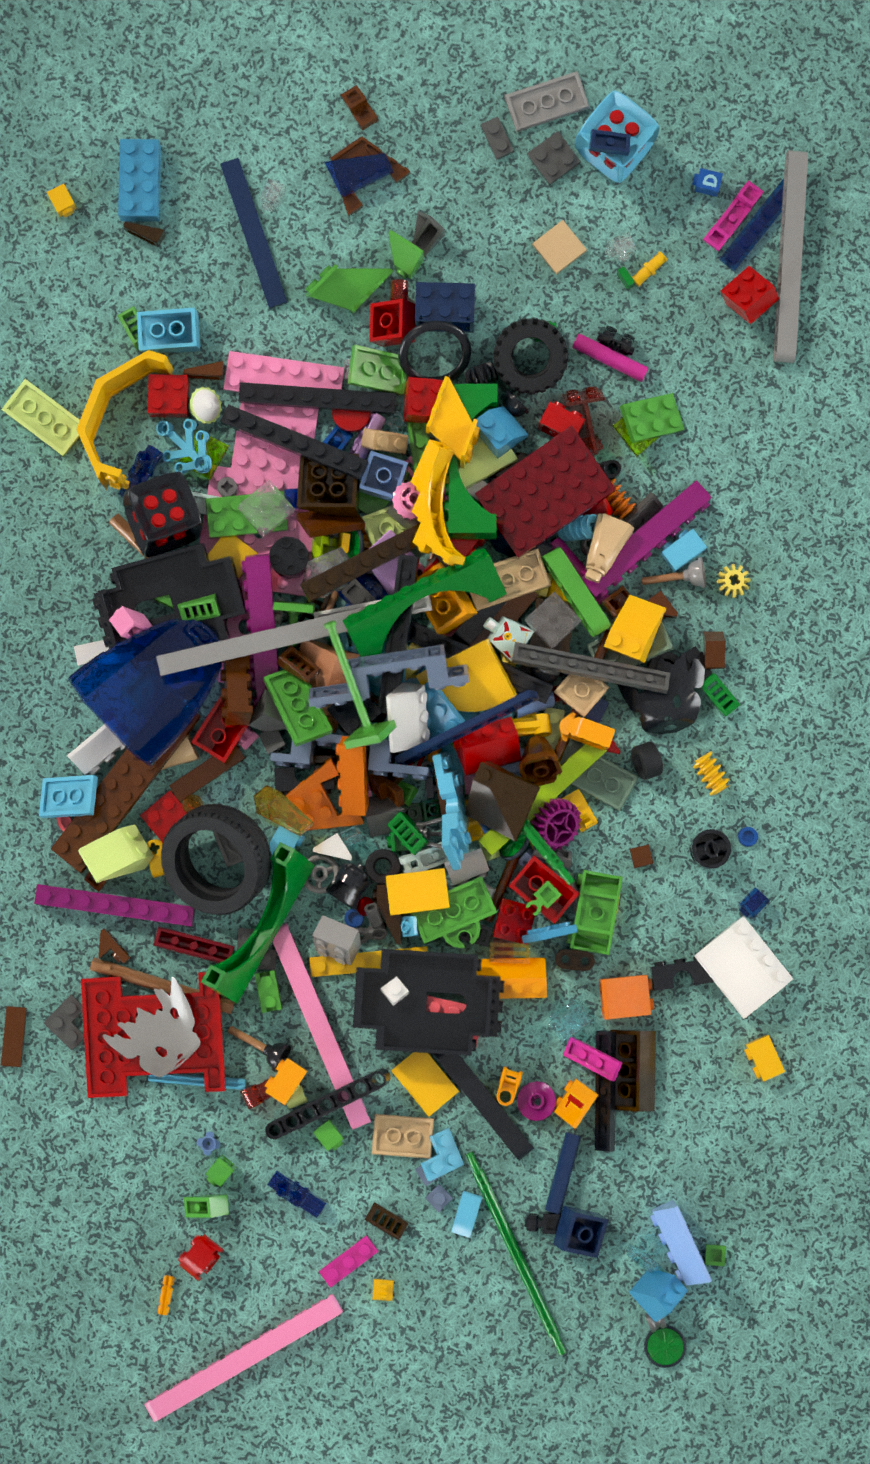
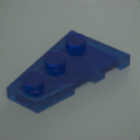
[324,153,394,198]

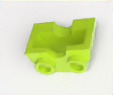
[311,536,341,567]

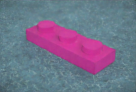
[563,1037,622,1081]
[319,1235,378,1288]

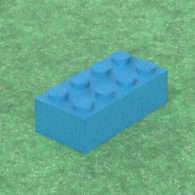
[118,139,161,222]

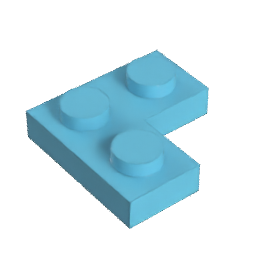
[420,1128,464,1181]

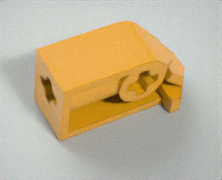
[559,712,615,751]

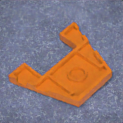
[286,757,364,831]

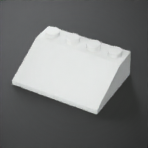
[694,916,793,1019]

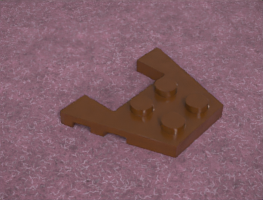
[330,136,410,216]

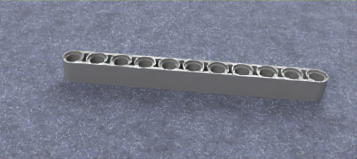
[773,150,808,363]
[156,607,365,676]

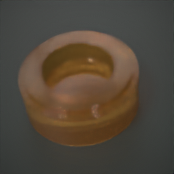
[182,794,203,813]

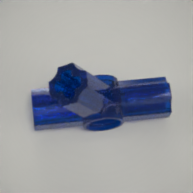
[118,444,163,497]
[267,1170,326,1218]

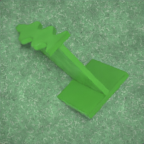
[305,264,393,313]

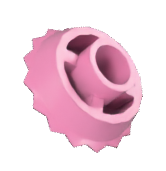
[392,482,420,520]

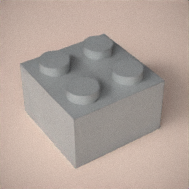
[312,915,361,965]

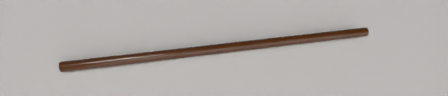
[484,629,610,923]

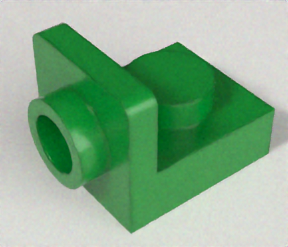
[387,831,415,852]

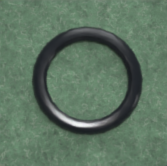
[398,320,472,381]

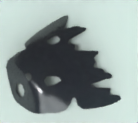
[617,652,705,734]

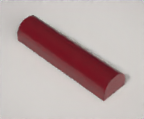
[153,926,235,963]

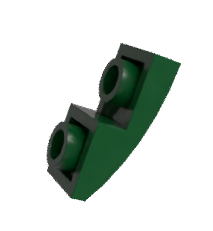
[401,799,442,823]

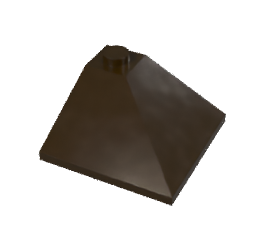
[297,453,359,517]
[464,761,540,841]

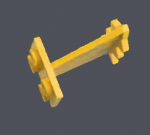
[426,376,480,468]

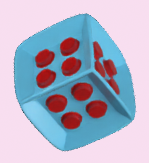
[575,90,660,183]

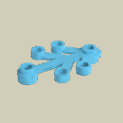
[156,419,212,474]

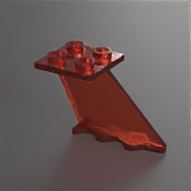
[562,386,605,455]

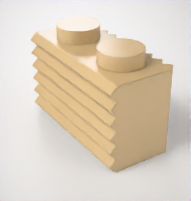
[361,428,408,454]

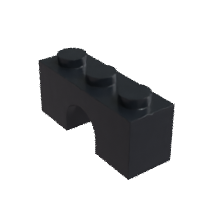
[274,766,335,796]
[650,957,714,991]

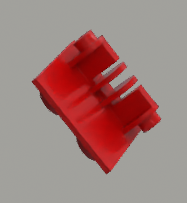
[493,898,536,945]

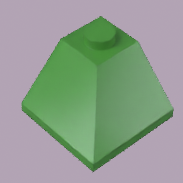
[389,230,424,279]

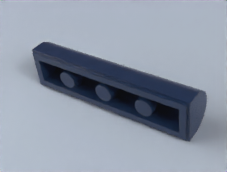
[545,1132,581,1214]

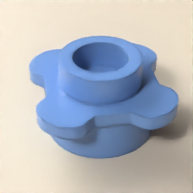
[197,1132,221,1156]

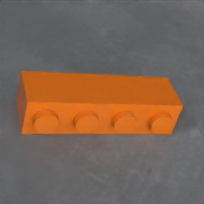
[336,736,369,816]

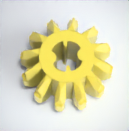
[717,564,751,598]

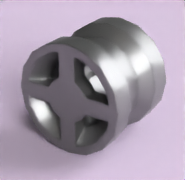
[217,477,238,497]
[644,1313,667,1333]

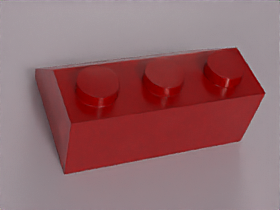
[191,696,249,763]
[453,717,521,776]
[508,856,580,925]

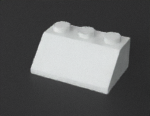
[386,683,430,753]
[67,718,132,775]

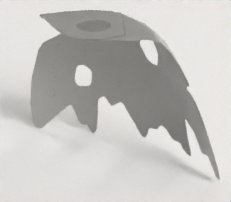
[103,977,201,1077]

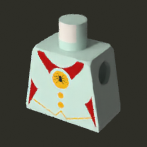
[483,616,534,662]

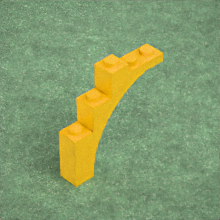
[410,440,466,566]

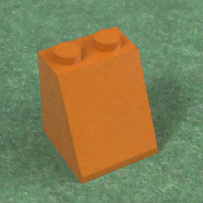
[599,975,654,1020]

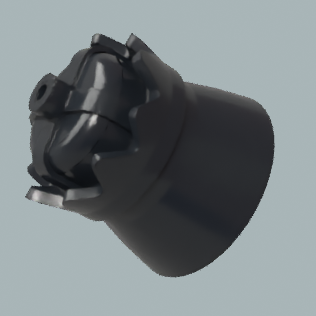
[326,863,373,911]

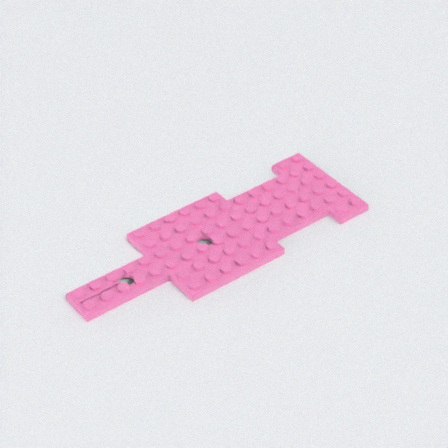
[200,351,345,687]

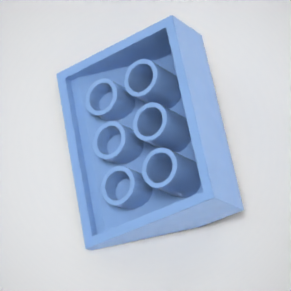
[650,1200,712,1286]

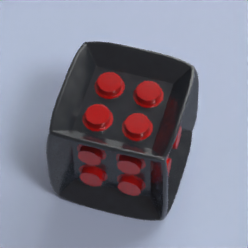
[123,472,203,557]

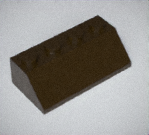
[610,1030,656,1112]

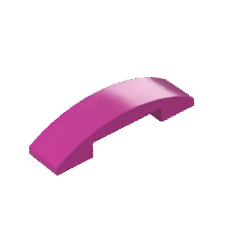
[703,180,764,252]

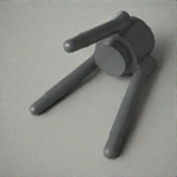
[411,817,444,850]

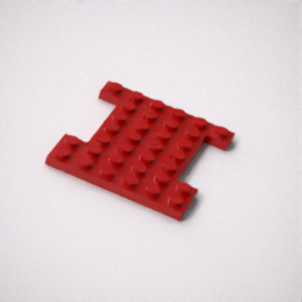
[81,972,226,1098]

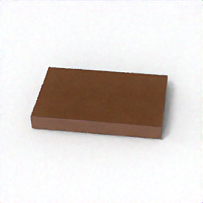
[296,511,365,538]

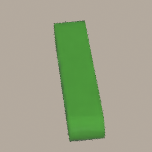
[541,546,611,637]

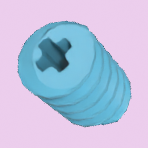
[557,514,597,541]

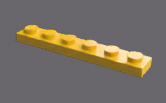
[309,946,428,977]

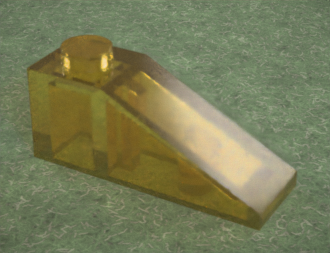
[253,785,313,836]

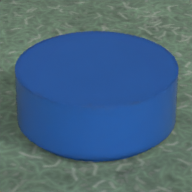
[738,827,758,847]
[344,909,364,928]

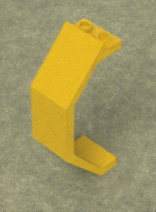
[76,350,174,491]

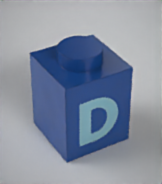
[692,168,723,197]

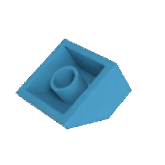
[476,406,528,459]
[629,1268,688,1322]

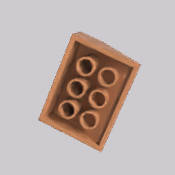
[295,640,359,733]

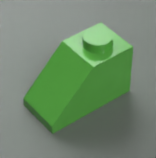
[206,1154,237,1187]
[184,1194,229,1218]

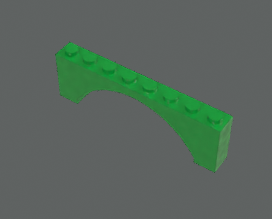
[445,384,498,539]
[342,548,507,657]
[201,842,315,1004]

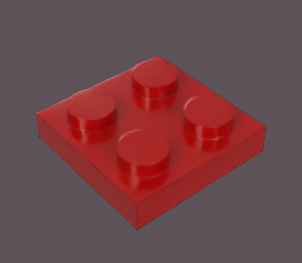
[140,790,188,843]

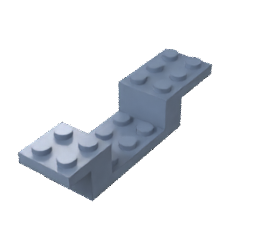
[309,644,469,708]
[270,734,433,780]

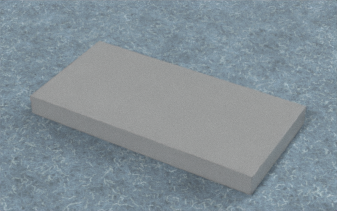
[504,71,590,132]

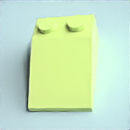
[78,824,154,883]

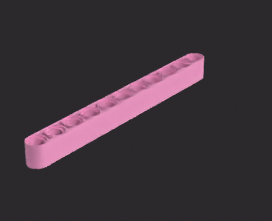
[272,923,371,1130]
[144,1294,343,1422]

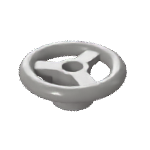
[304,854,339,894]

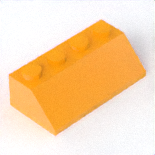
[477,958,547,999]

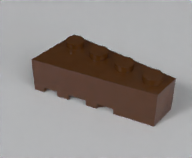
[220,655,253,725]

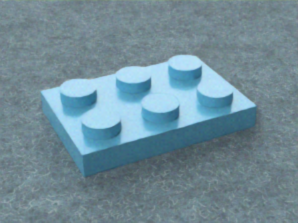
[39,775,98,818]

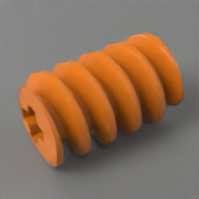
[606,478,636,520]

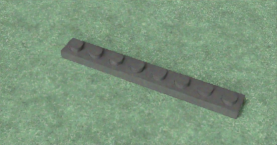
[511,642,670,694]

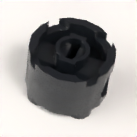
[269,536,309,579]
[690,829,731,869]

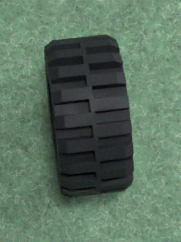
[494,317,568,395]

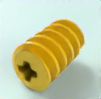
[693,751,730,796]

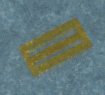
[490,943,530,964]

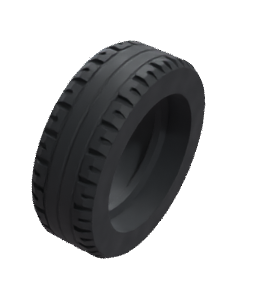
[161,804,272,915]

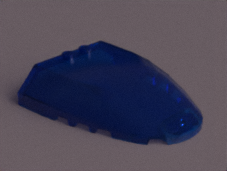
[68,619,222,767]

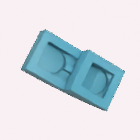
[451,1191,482,1238]

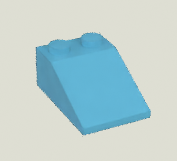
[137,308,200,353]

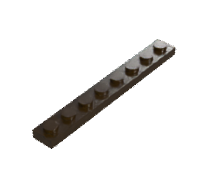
[300,523,421,602]

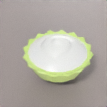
[189,386,222,424]

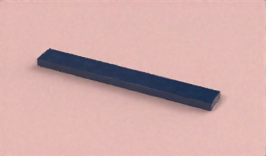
[220,158,288,309]
[394,690,539,765]

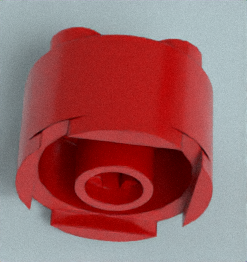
[178,1234,224,1281]

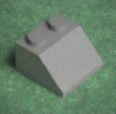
[444,848,490,886]

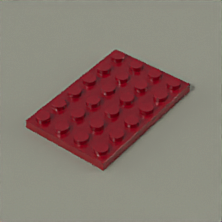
[474,425,617,558]

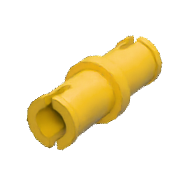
[632,251,668,287]

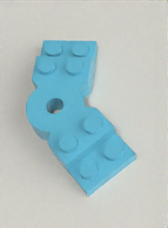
[432,751,471,871]

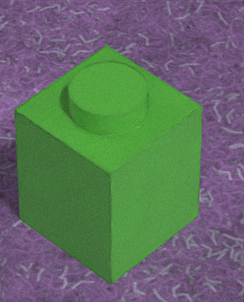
[313,1119,344,1151]

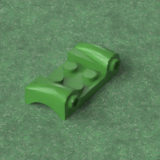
[566,870,623,955]

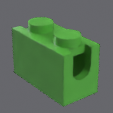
[255,970,283,1013]

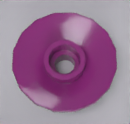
[517,1081,556,1121]

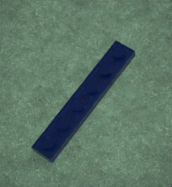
[719,178,784,272]

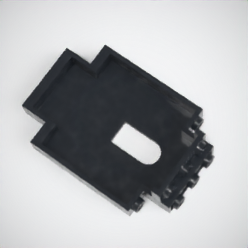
[93,543,248,663]
[352,949,504,1056]

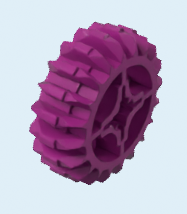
[531,797,582,851]

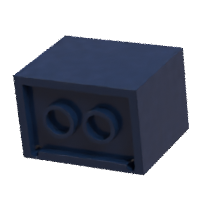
[415,282,475,333]

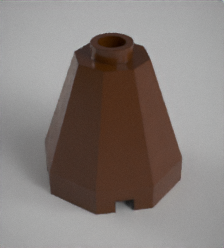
[519,735,562,786]

